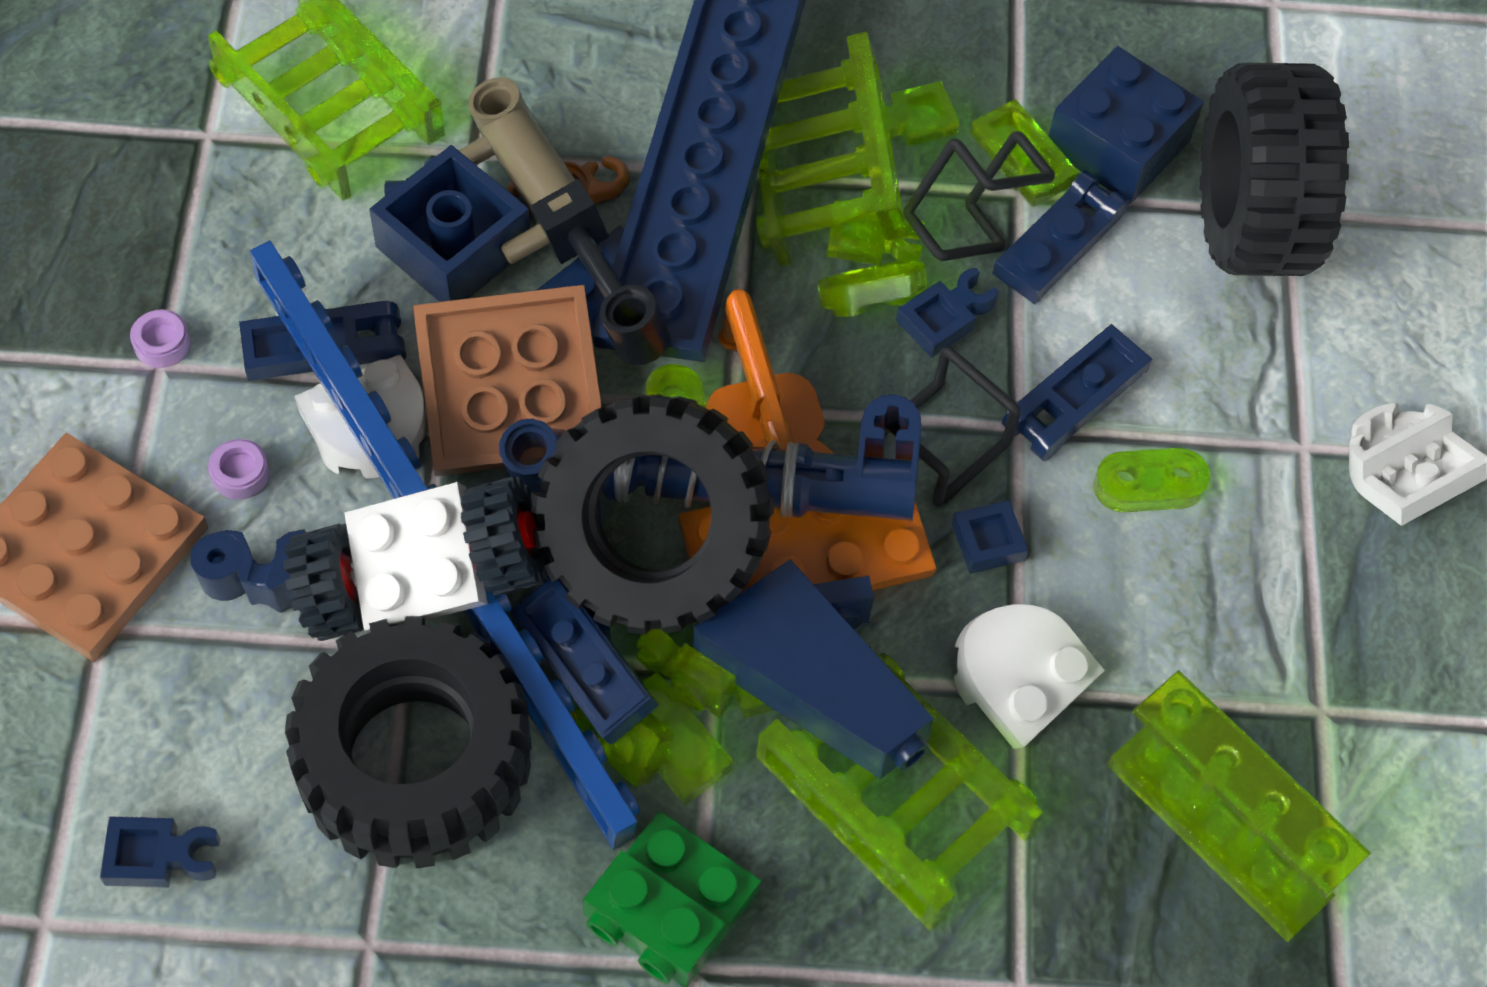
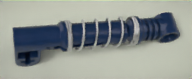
[499,394,922,521]

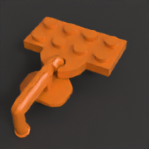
[678,289,937,594]

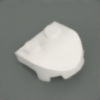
[294,354,429,479]
[1349,403,1487,526]
[954,604,1105,749]

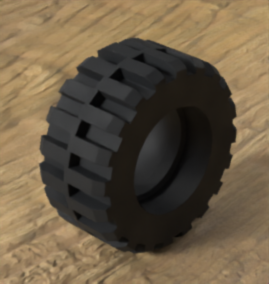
[1200,63,1349,276]
[531,394,774,635]
[285,616,532,869]

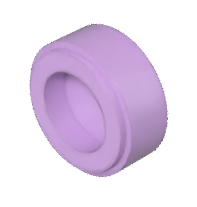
[130,310,191,368]
[208,439,270,500]

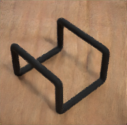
[903,131,1055,261]
[884,347,1021,507]

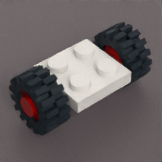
[284,476,549,641]

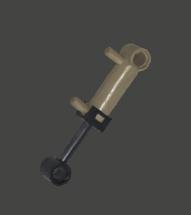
[459,77,670,365]

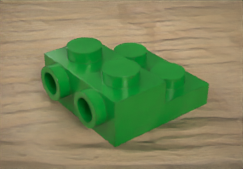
[583,810,761,987]

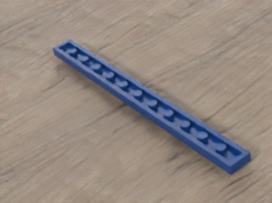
[249,240,640,850]

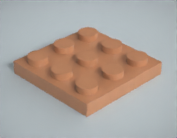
[413,285,602,477]
[0,432,208,663]

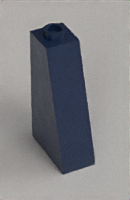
[693,559,934,779]

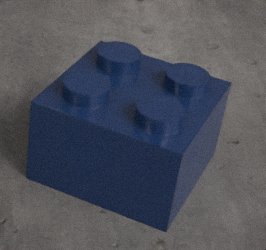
[1045,45,1204,204]
[369,144,530,302]

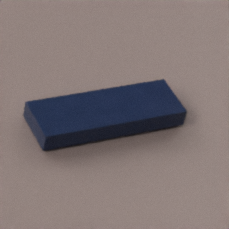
[511,578,659,745]

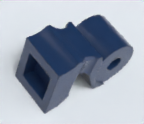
[190,529,306,613]

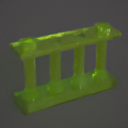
[207,0,445,201]
[756,31,908,266]
[756,643,1043,931]
[1107,670,1371,943]

